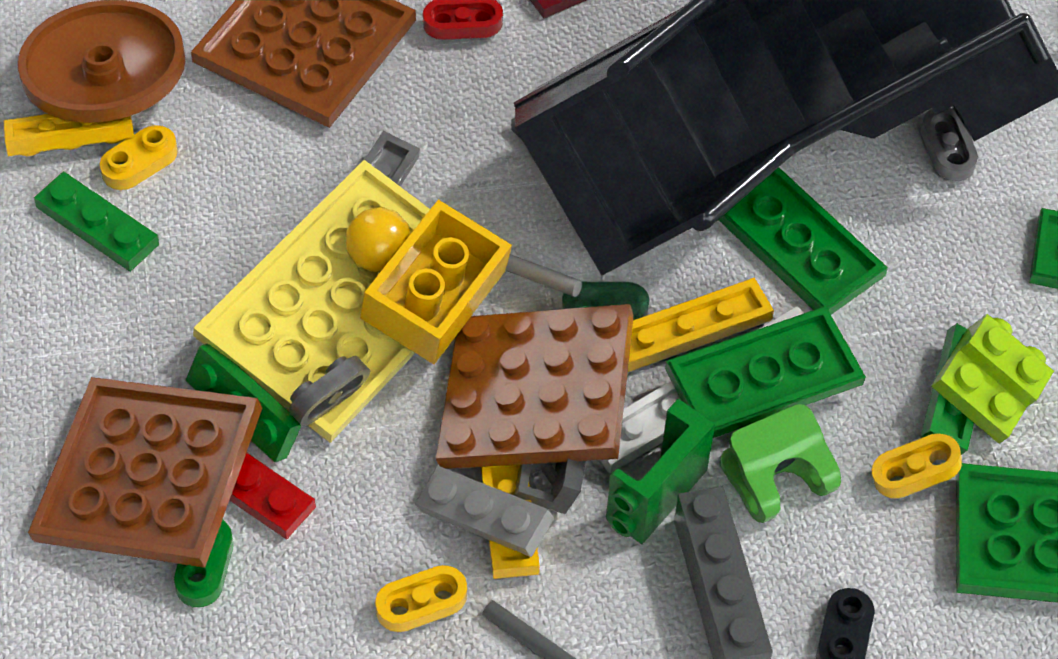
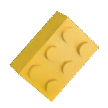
[360,200,512,364]

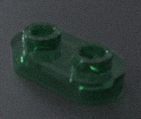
[562,282,650,320]

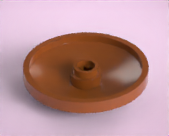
[18,0,185,123]

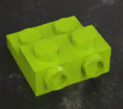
[931,314,1054,444]

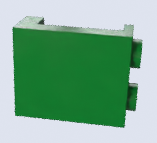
[606,399,715,544]

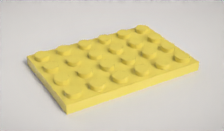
[193,160,430,443]

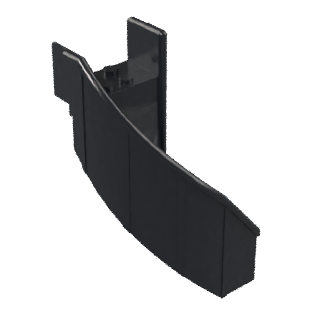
[514,0,1058,276]

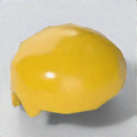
[346,207,411,272]

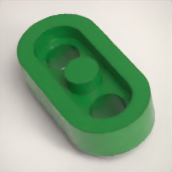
[174,520,234,608]

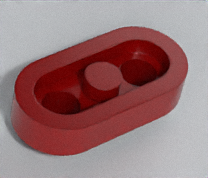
[423,0,503,40]

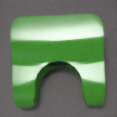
[720,404,841,523]

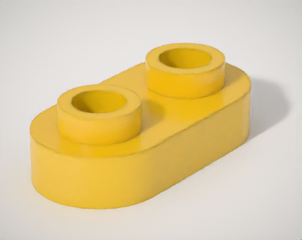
[100,125,178,190]
[871,434,962,498]
[375,565,467,632]

